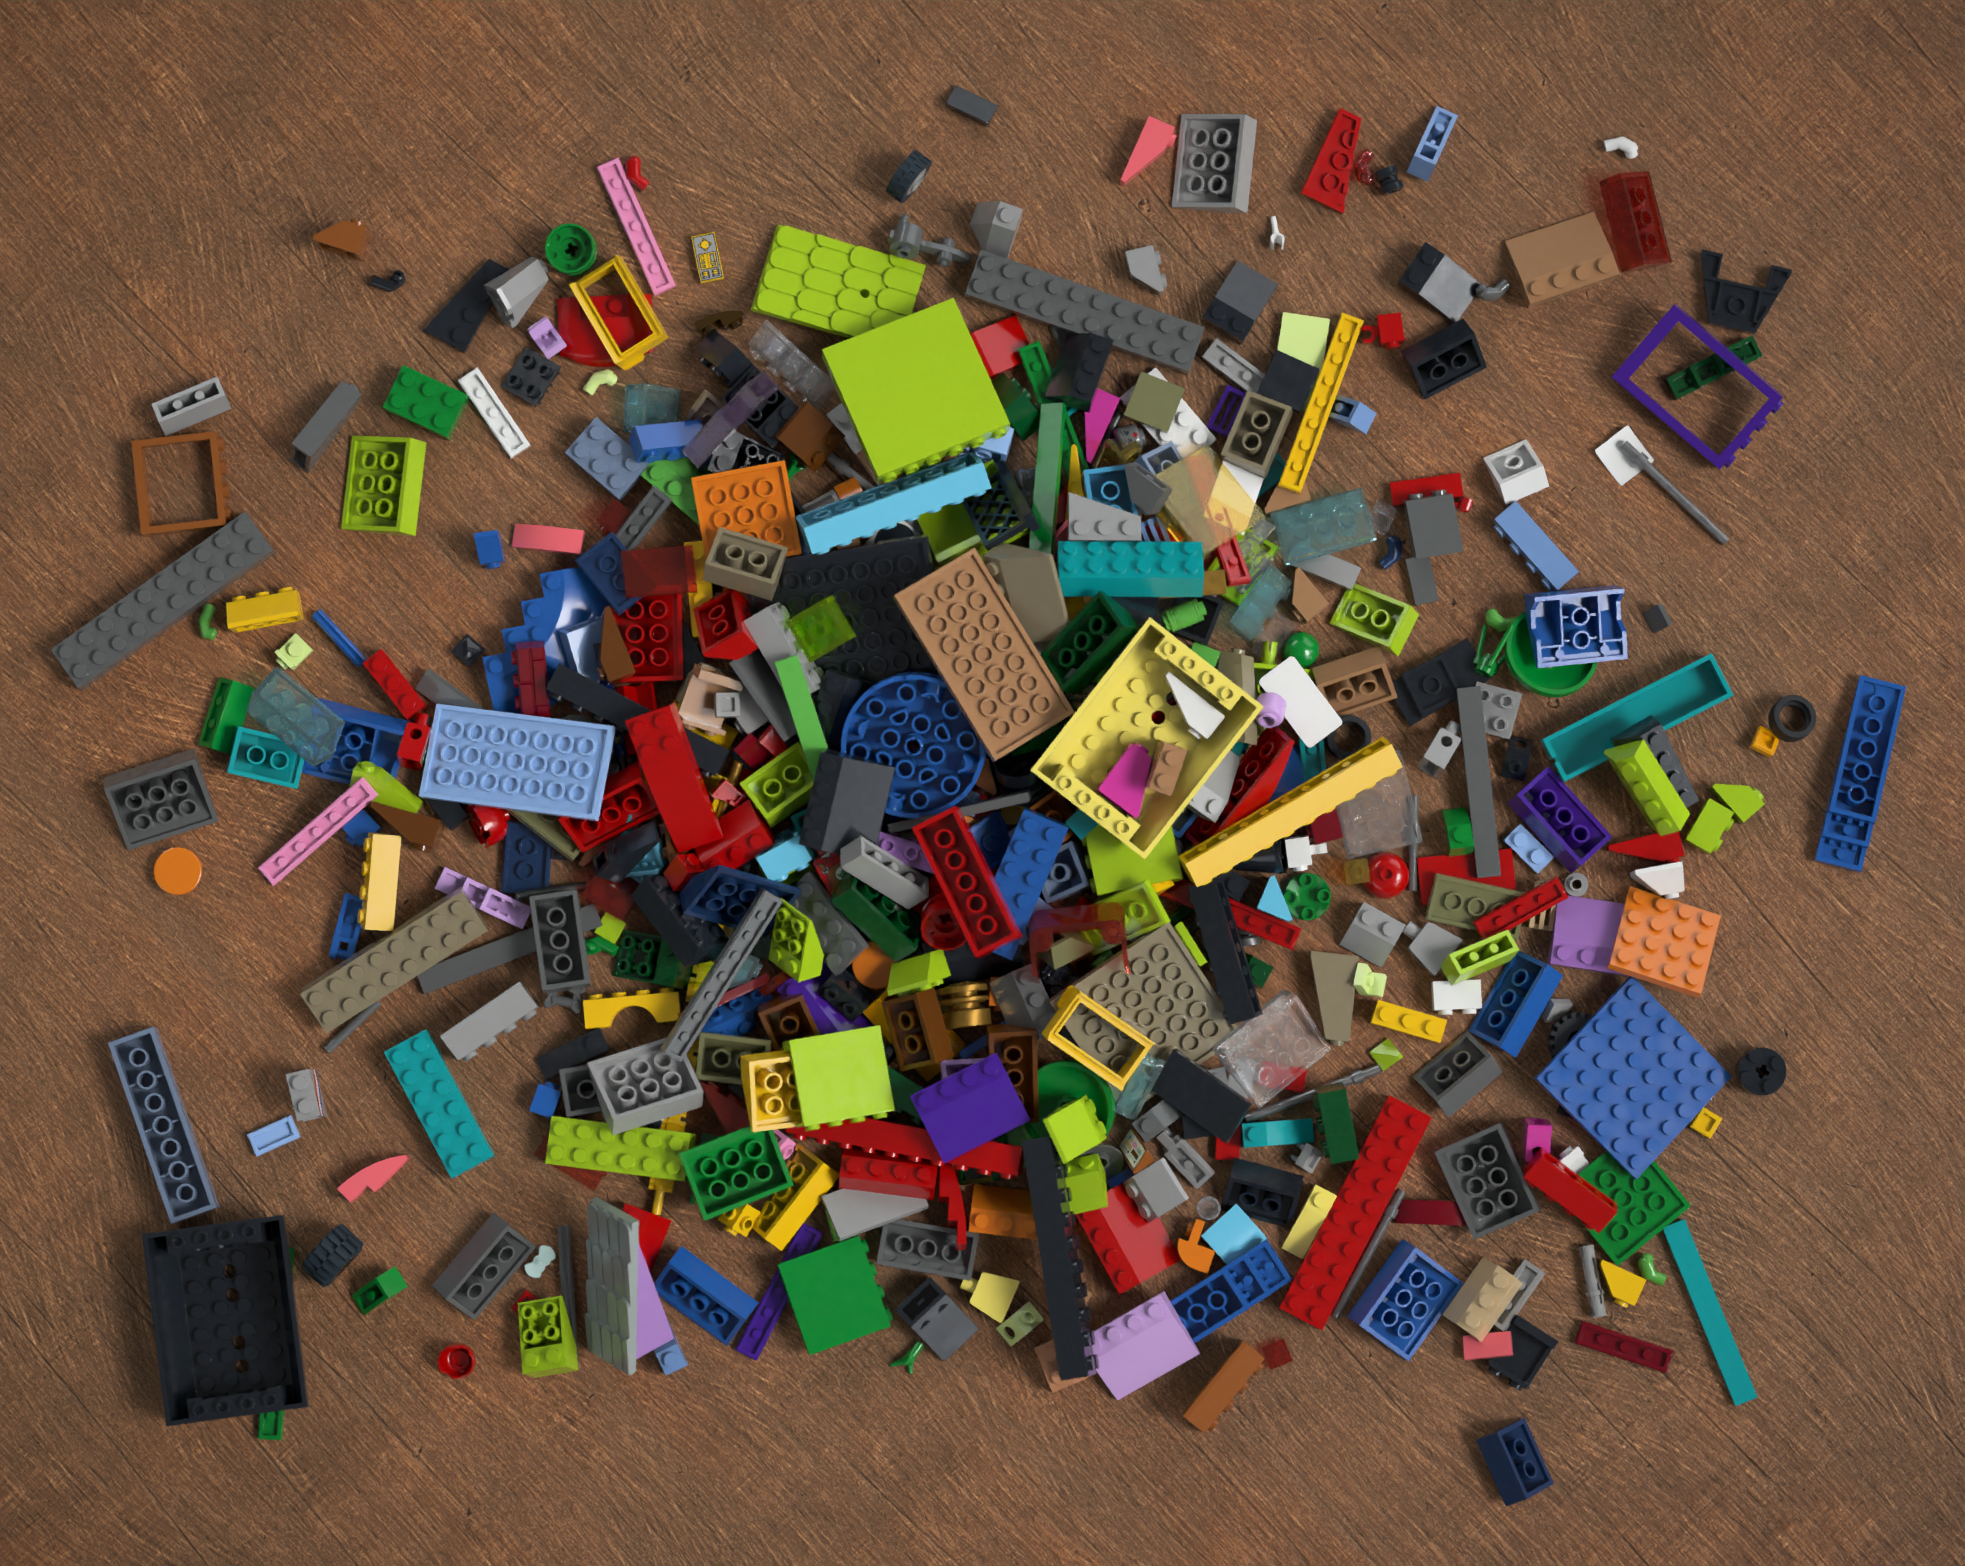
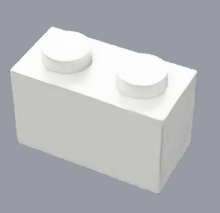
[1431,980,1482,1015]

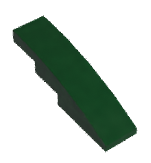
[1664,335,1763,401]

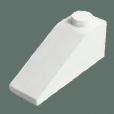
[1163,671,1225,739]

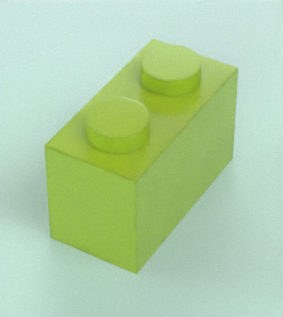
[1683,798,1735,855]

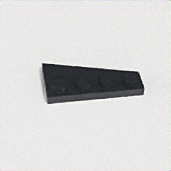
[423,259,510,354]

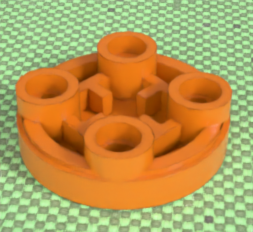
[154,847,202,895]
[852,941,900,989]

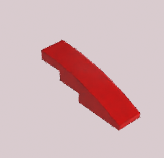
[938,1163,967,1250]

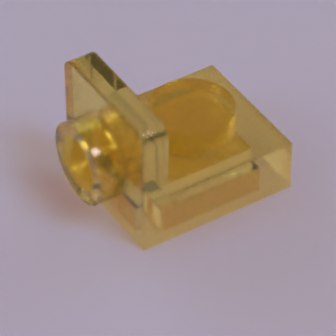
[1342,858,1370,886]

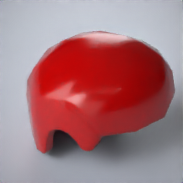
[437,1343,476,1379]

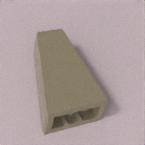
[1217,648,1258,745]
[1309,951,1359,1046]

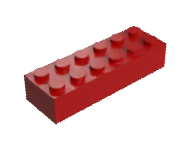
[912,806,1023,958]

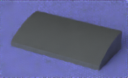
[876,1219,979,1281]

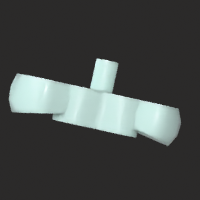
[524,1245,556,1278]

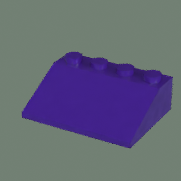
[777,960,875,1035]
[910,1053,1030,1164]

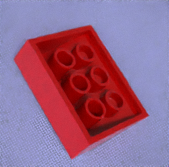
[611,585,684,684]
[1075,1183,1181,1295]

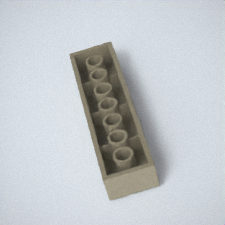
[300,886,488,1033]

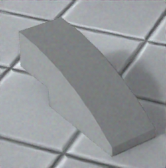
[1285,542,1361,592]

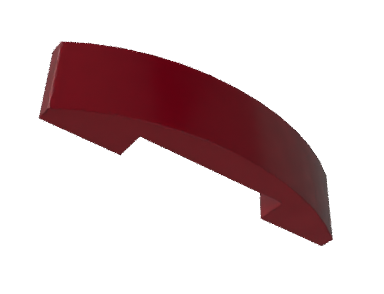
[1395,1199,1467,1226]

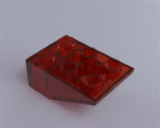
[700,1081,750,1134]

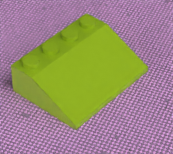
[341,436,427,536]

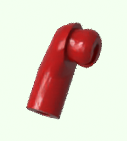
[626,156,650,191]

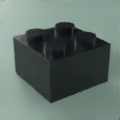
[1163,595,1224,646]

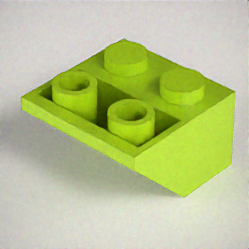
[887,950,951,997]

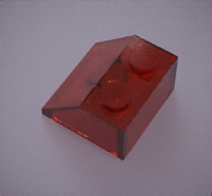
[582,874,640,921]

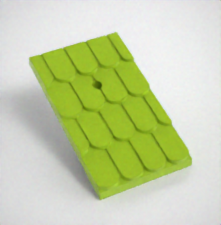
[750,225,926,338]

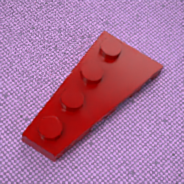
[1300,108,1361,214]

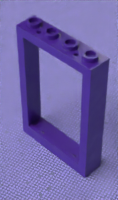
[1612,303,1784,469]

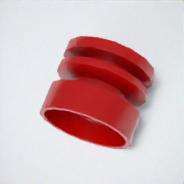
[920,887,967,951]

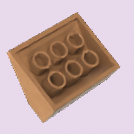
[1505,212,1620,308]

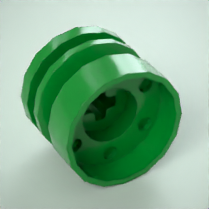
[545,223,598,276]

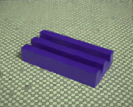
[1206,385,1246,438]

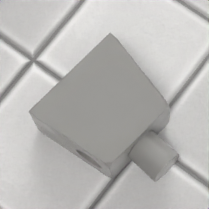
[1416,721,1461,779]
[1402,921,1462,977]

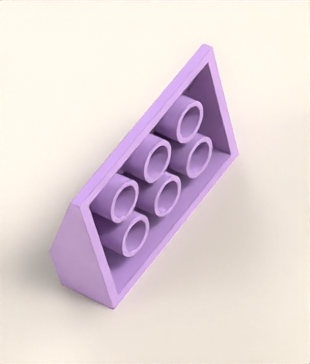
[1092,1291,1200,1401]

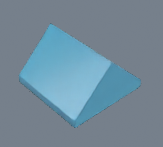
[1256,875,1293,922]

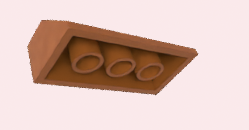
[1182,1340,1265,1433]

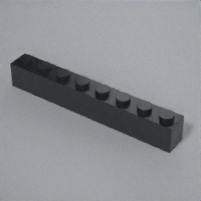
[546,664,731,778]

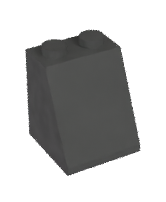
[1403,489,1464,559]

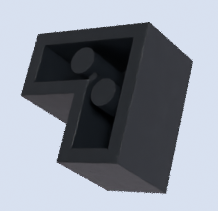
[694,329,755,389]

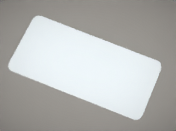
[1259,656,1342,747]

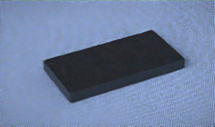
[1393,638,1492,727]
[1150,1049,1252,1143]

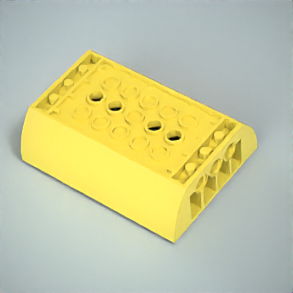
[1031,618,1264,859]

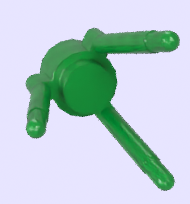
[1473,624,1514,678]

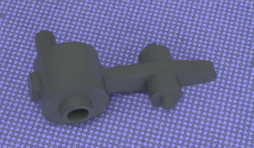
[888,214,972,267]

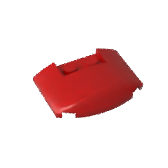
[557,293,654,367]

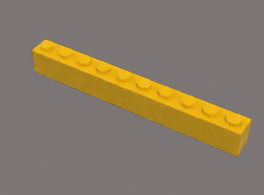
[1178,737,1402,887]

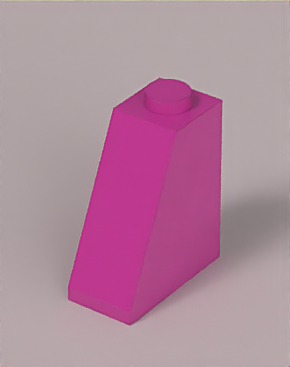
[1095,743,1151,819]

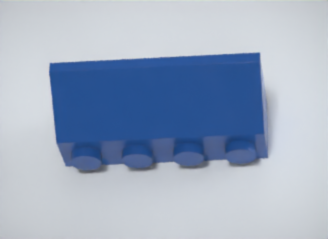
[1468,951,1563,1058]
[654,1246,758,1346]

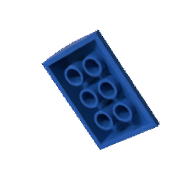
[1347,1239,1464,1361]

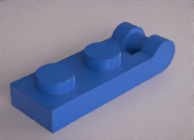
[329,893,363,960]

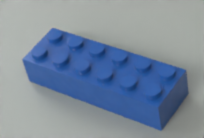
[993,807,1069,960]

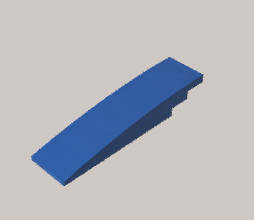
[1814,675,1906,873]
[1170,1239,1293,1343]

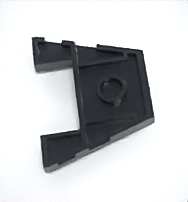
[1700,249,1792,335]

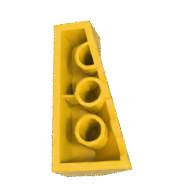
[752,1142,840,1251]

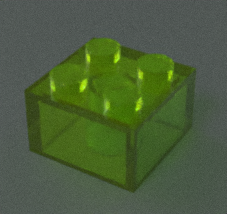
[786,595,856,663]

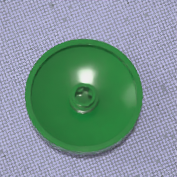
[1504,611,1598,698]
[1024,1060,1115,1145]

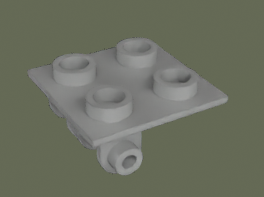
[1475,682,1522,739]

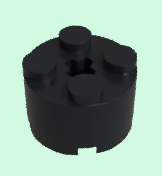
[1735,1047,1786,1096]

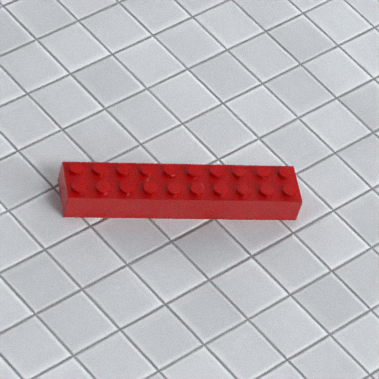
[1278,1095,1432,1330]

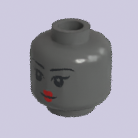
[1109,424,1146,458]

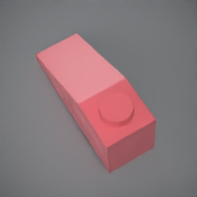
[1120,116,1177,186]

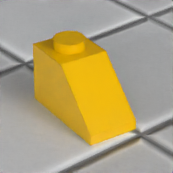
[1598,1259,1646,1308]

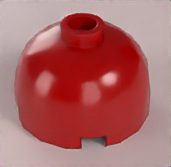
[466,804,510,848]
[1361,852,1409,899]

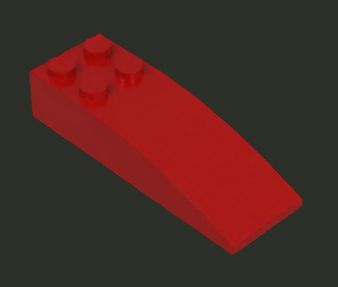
[625,702,724,853]
[1184,726,1294,846]

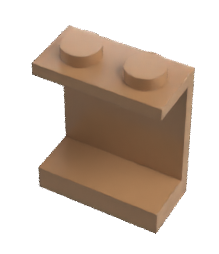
[678,663,744,737]
[1145,740,1187,796]

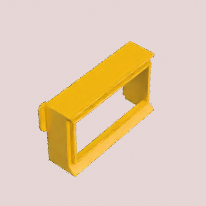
[569,255,669,370]
[1041,985,1155,1091]

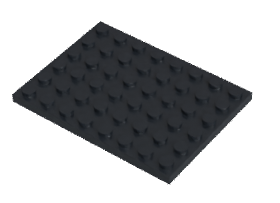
[747,536,941,699]

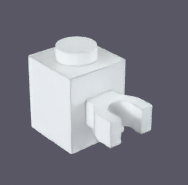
[1284,835,1327,871]

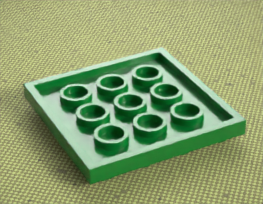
[1576,1151,1691,1266]

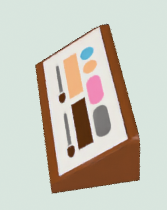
[1118,1127,1155,1174]

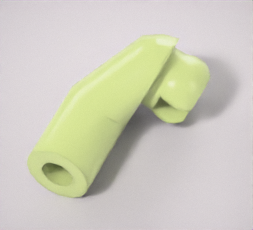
[583,369,617,396]

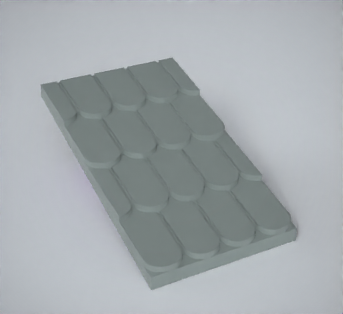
[585,1197,674,1376]

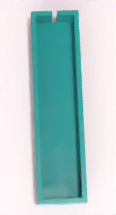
[1540,653,1734,783]

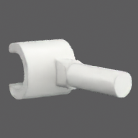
[1270,216,1285,250]

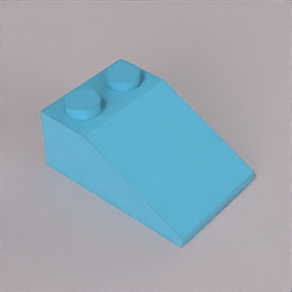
[755,826,812,882]

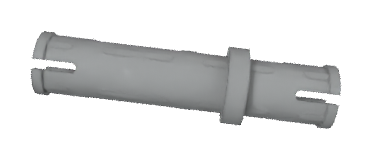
[1579,1244,1607,1318]

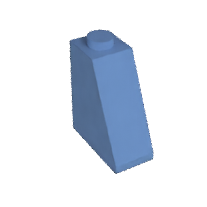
[559,615,602,682]

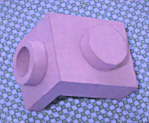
[527,316,567,359]

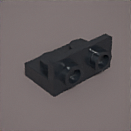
[817,969,875,1022]

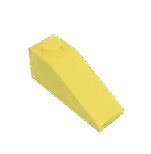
[1282,1185,1337,1259]

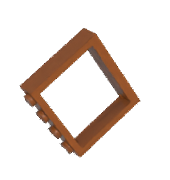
[131,431,232,537]

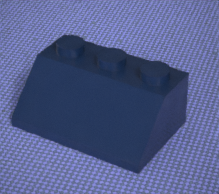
[1476,1418,1554,1506]

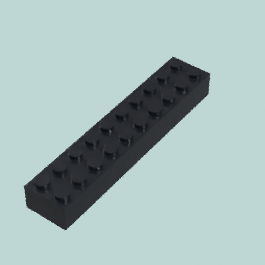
[1022,1136,1099,1381]

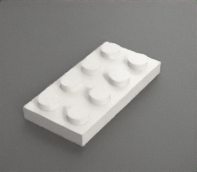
[1120,367,1217,460]

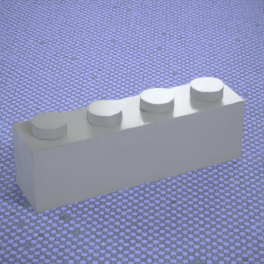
[840,836,929,910]

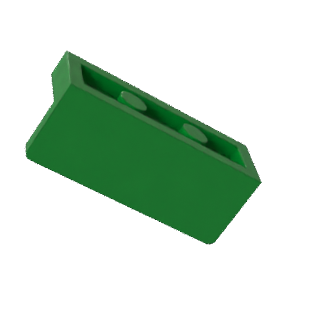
[197,677,254,755]

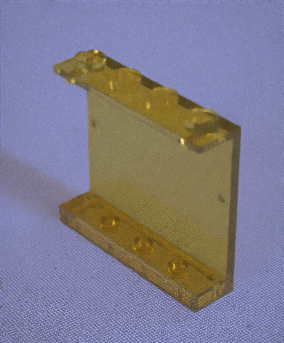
[1155,444,1265,561]

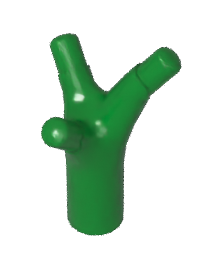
[787,452,806,482]
[890,1340,925,1374]

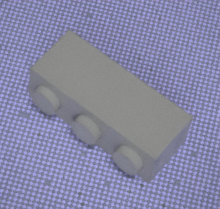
[152,377,232,436]

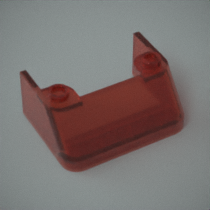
[1029,902,1131,983]

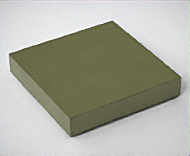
[1123,371,1185,433]

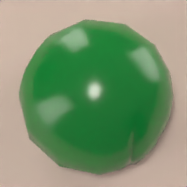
[1282,631,1319,669]

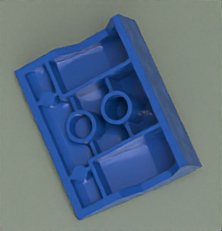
[1525,585,1628,668]
[301,698,411,785]

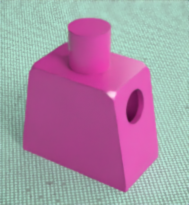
[1522,1118,1552,1162]

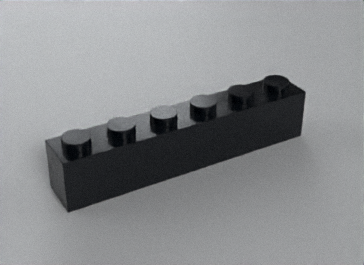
[1188,877,1263,1025]

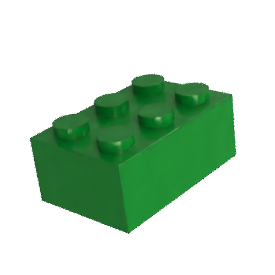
[383,365,470,441]

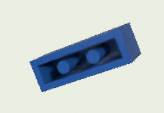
[628,420,708,463]

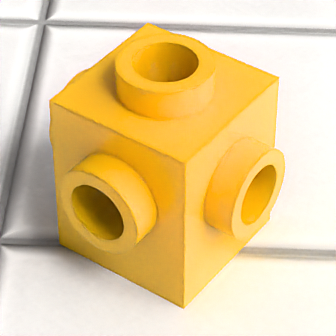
[718,1204,761,1237]

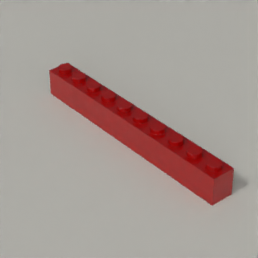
[785,1117,1024,1180]

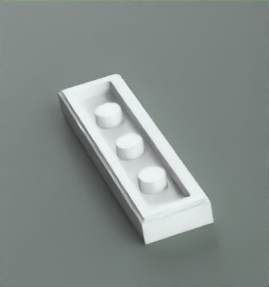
[458,367,531,459]

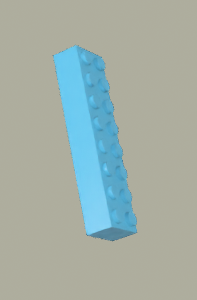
[796,451,991,555]

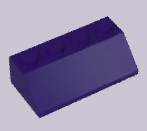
[1507,766,1612,873]

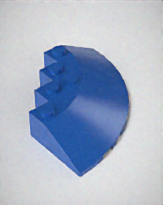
[483,567,611,714]

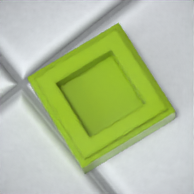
[594,912,627,944]

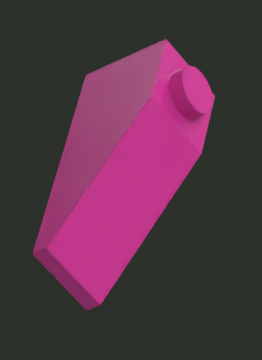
[1084,389,1120,465]

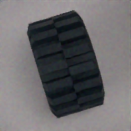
[302,1224,364,1287]

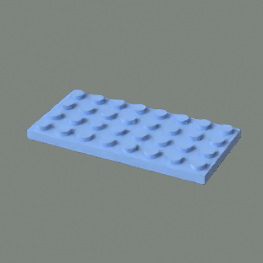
[419,704,616,821]

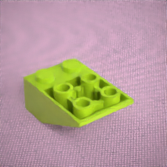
[768,898,824,982]
[518,1296,578,1378]

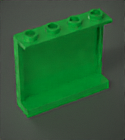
[776,1236,893,1355]

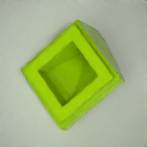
[1369,1038,1403,1071]

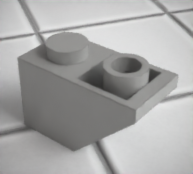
[1125,245,1167,295]

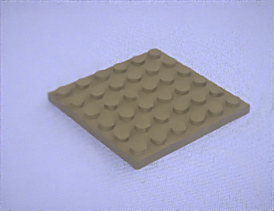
[1048,922,1243,1115]

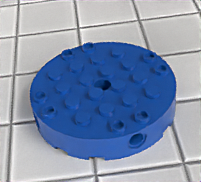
[841,672,986,818]

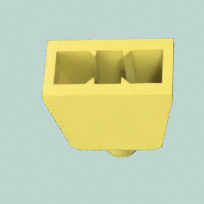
[960,1272,1020,1324]

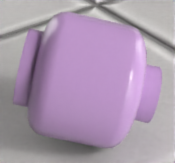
[1255,692,1286,728]

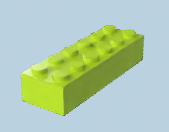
[545,1116,697,1182]

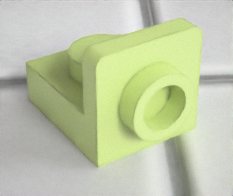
[274,633,314,671]
[1353,963,1387,997]

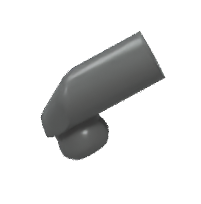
[1476,279,1511,301]

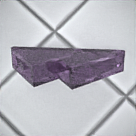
[682,371,780,468]

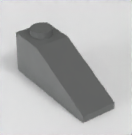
[1131,1099,1184,1143]

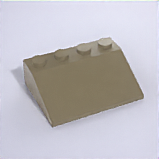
[982,543,1070,643]

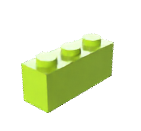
[1440,930,1519,986]

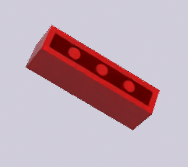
[1523,1147,1617,1233]

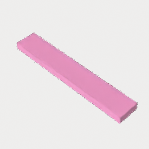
[597,158,676,296]
[258,777,378,886]

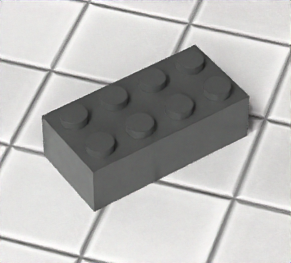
[529,889,592,994]

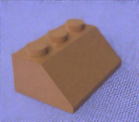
[1312,646,1398,717]

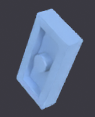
[1503,824,1554,874]

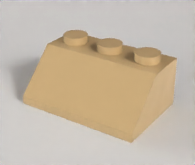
[1443,1256,1523,1342]

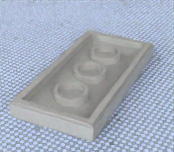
[822,1189,929,1241]

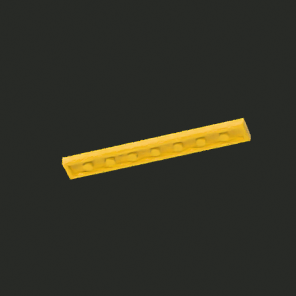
[1278,313,1364,495]

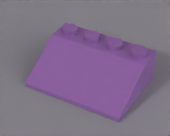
[1547,895,1629,977]

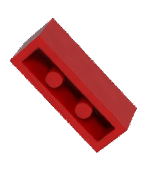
[363,649,428,721]

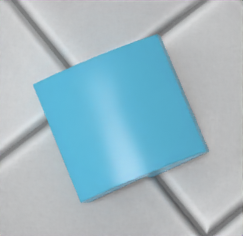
[1201,1204,1268,1264]

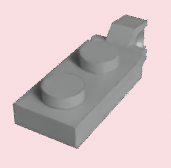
[1156,1127,1215,1189]

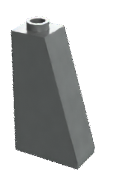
[289,380,361,474]

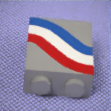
[286,1069,327,1122]

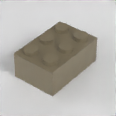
[1221,390,1293,479]

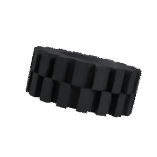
[1547,1012,1593,1059]

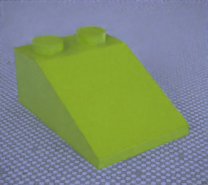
[1330,583,1419,656]
[1043,1095,1107,1164]

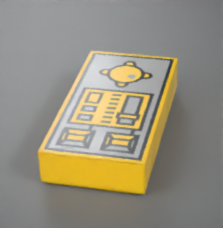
[691,232,724,284]

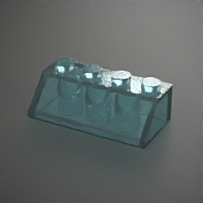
[1270,487,1377,566]
[246,667,345,767]

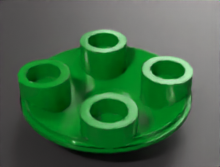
[1283,873,1331,921]

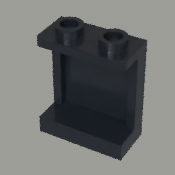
[1486,1315,1559,1391]

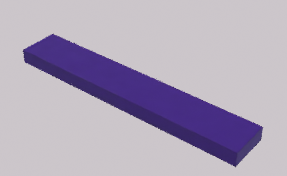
[736,1223,823,1361]

